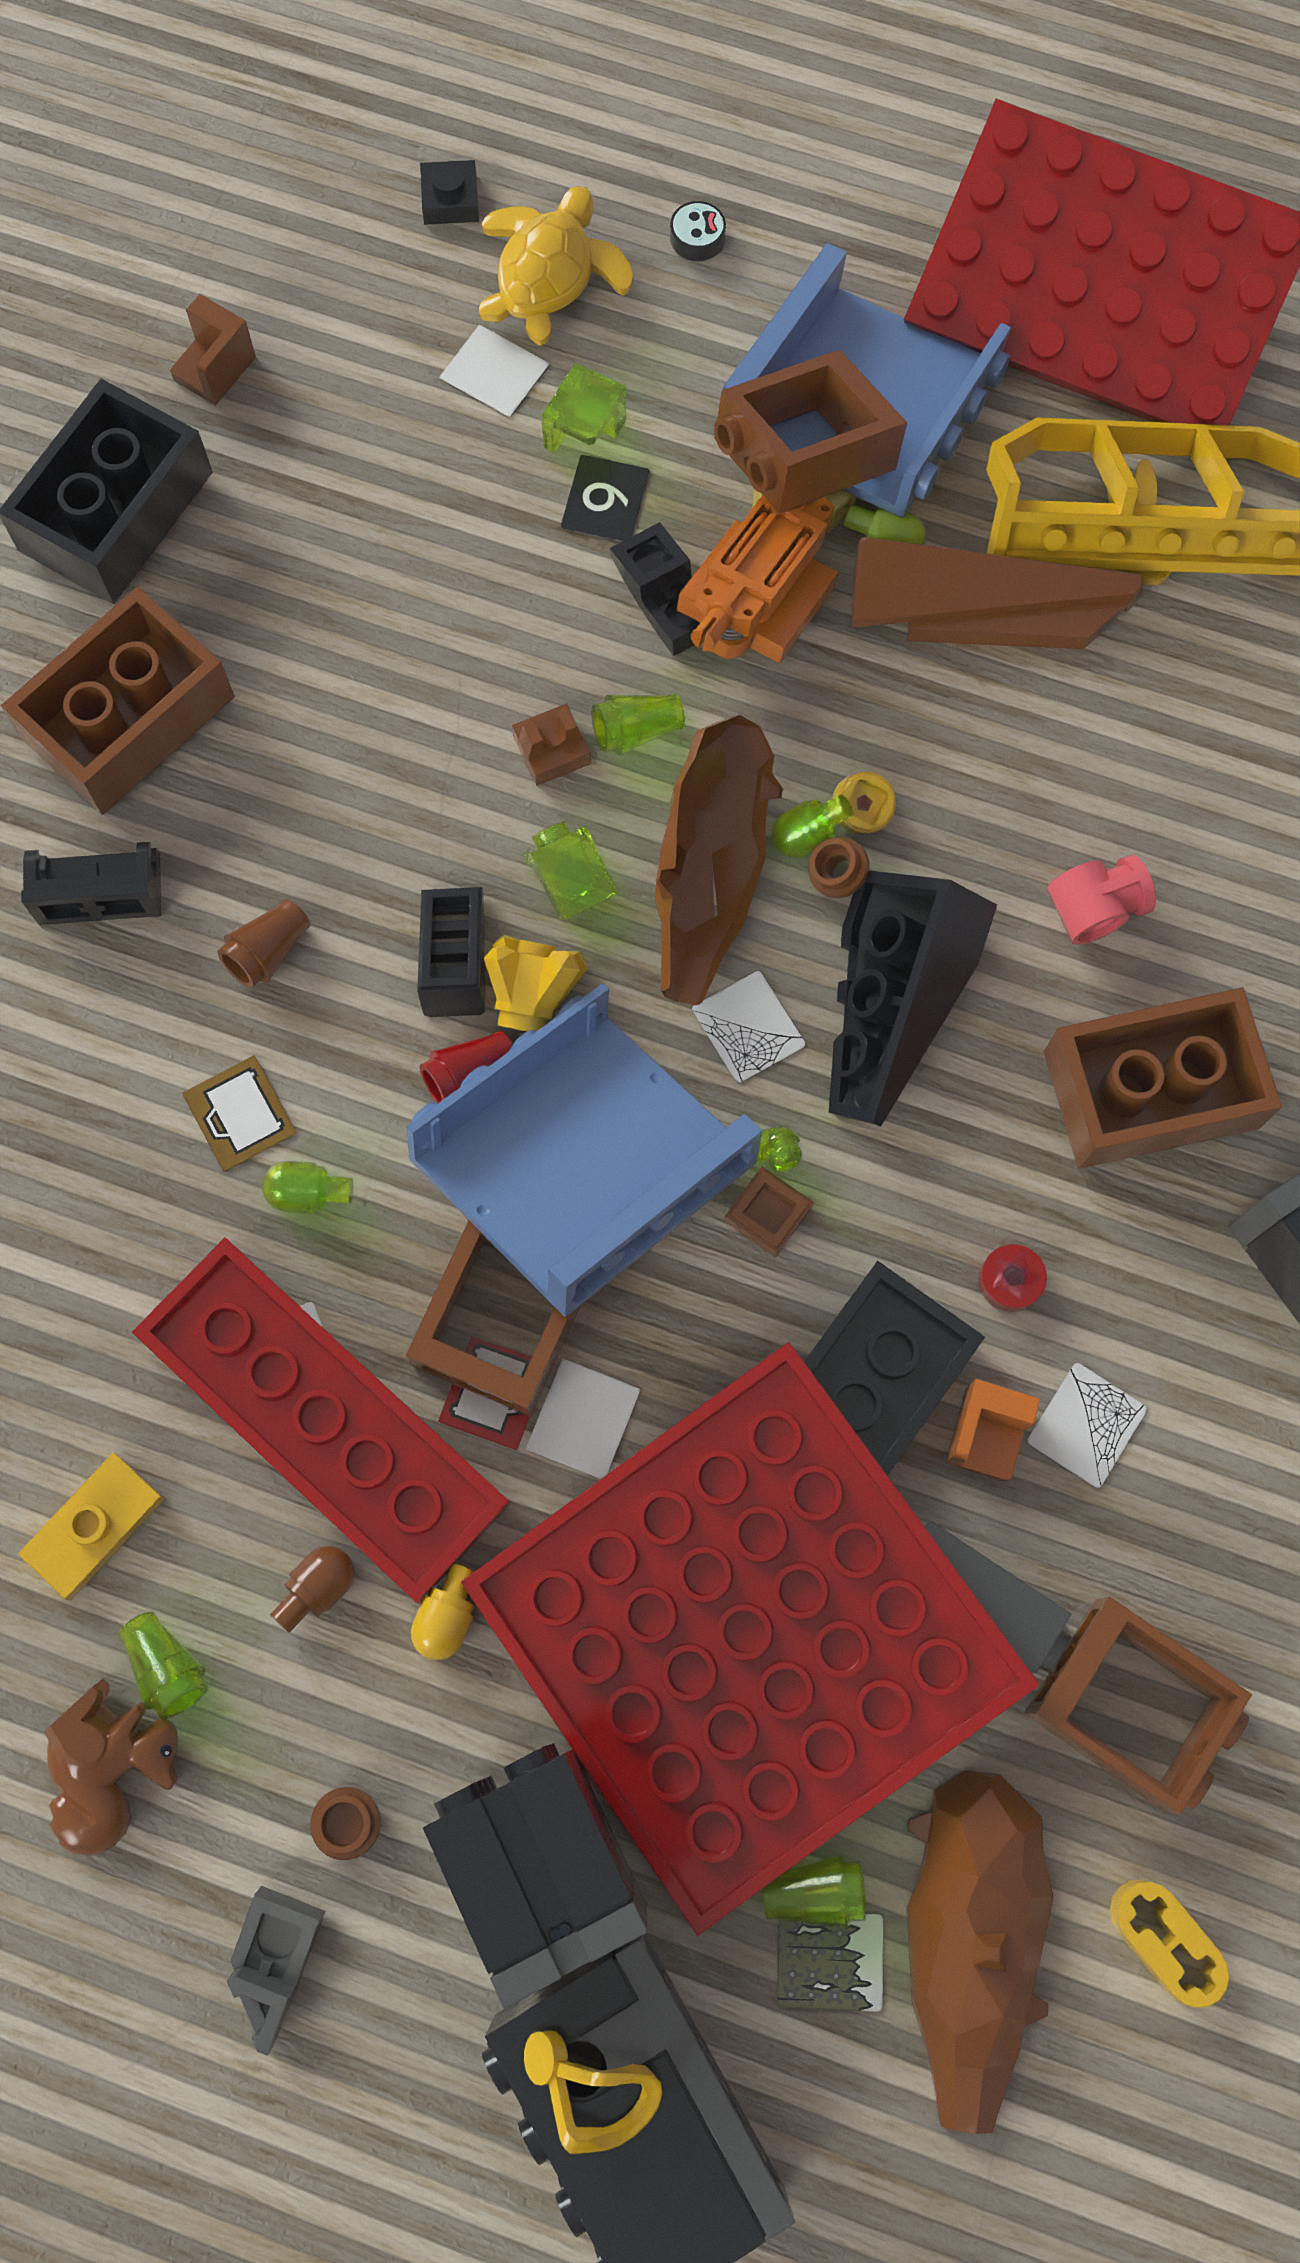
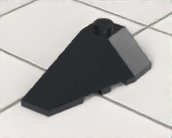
[828,870,997,1127]

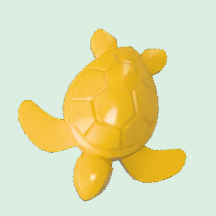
[479,186,633,346]

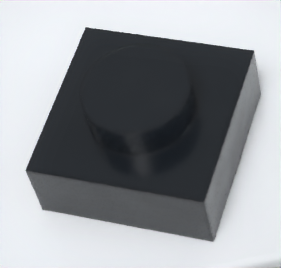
[420,160,479,225]

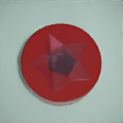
[979,1244,1047,1312]

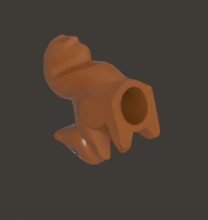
[44,1678,178,1856]

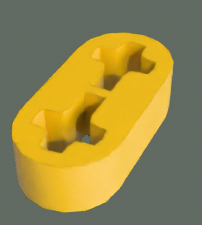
[1110,1879,1229,2008]

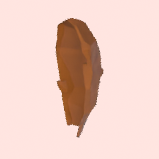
[655,715,783,1005]
[906,1770,1053,2134]

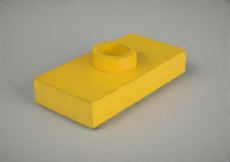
[18,1452,166,1600]

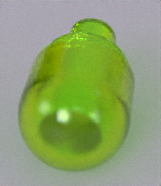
[772,794,853,858]
[262,1161,354,1214]

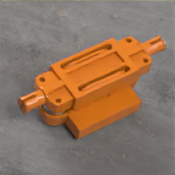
[677,495,839,663]

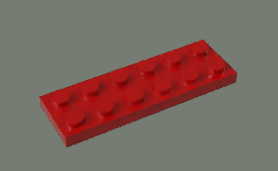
[132,1237,511,1604]

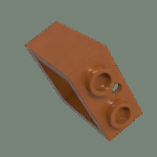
[714,349,908,513]
[406,1220,581,1418]
[1024,1596,1253,1815]

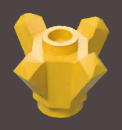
[484,935,588,1032]

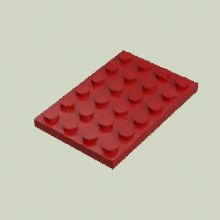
[904,98,1300,425]

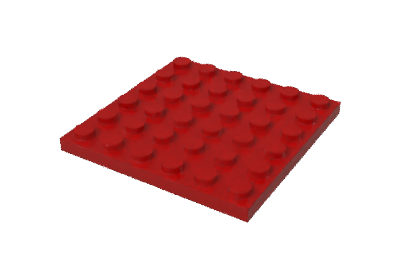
[461,1342,1040,1936]

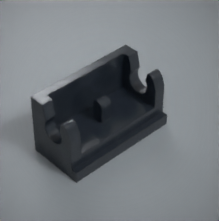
[21,842,161,925]

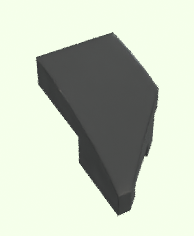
[227,1886,326,2056]

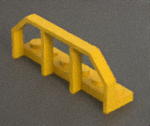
[986,417,1300,576]

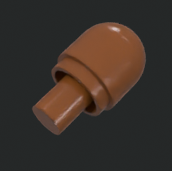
[270,1546,354,1633]

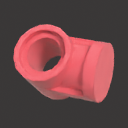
[1047,854,1156,945]

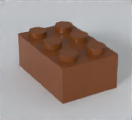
[0,586,235,815]
[1043,987,1282,1169]

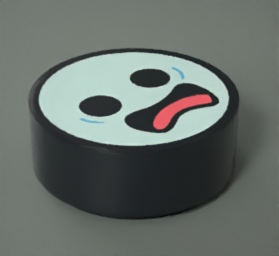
[670,201,726,261]

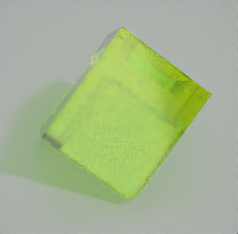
[541,363,626,453]

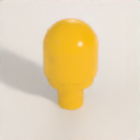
[411,1563,475,1660]

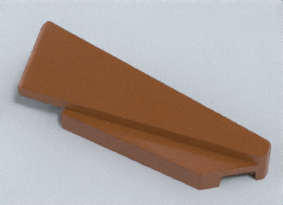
[851,537,1142,649]

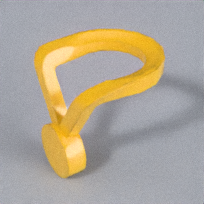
[524,2030,662,2154]

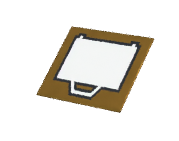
[182,1055,297,1172]

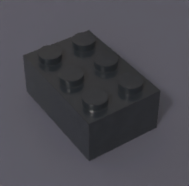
[0,379,213,604]

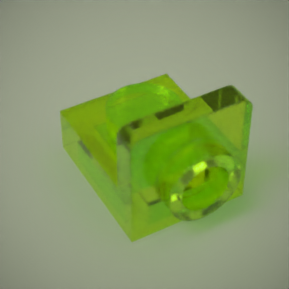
[522,821,618,920]

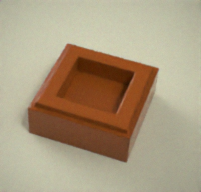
[724,1166,814,1258]

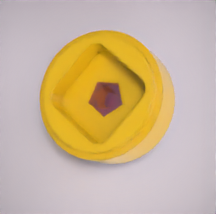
[832,772,896,834]

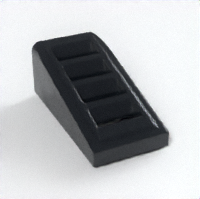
[417,887,485,1017]

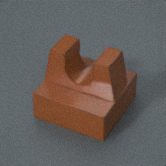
[512,703,591,786]

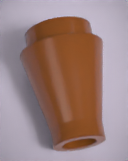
[217,899,310,988]

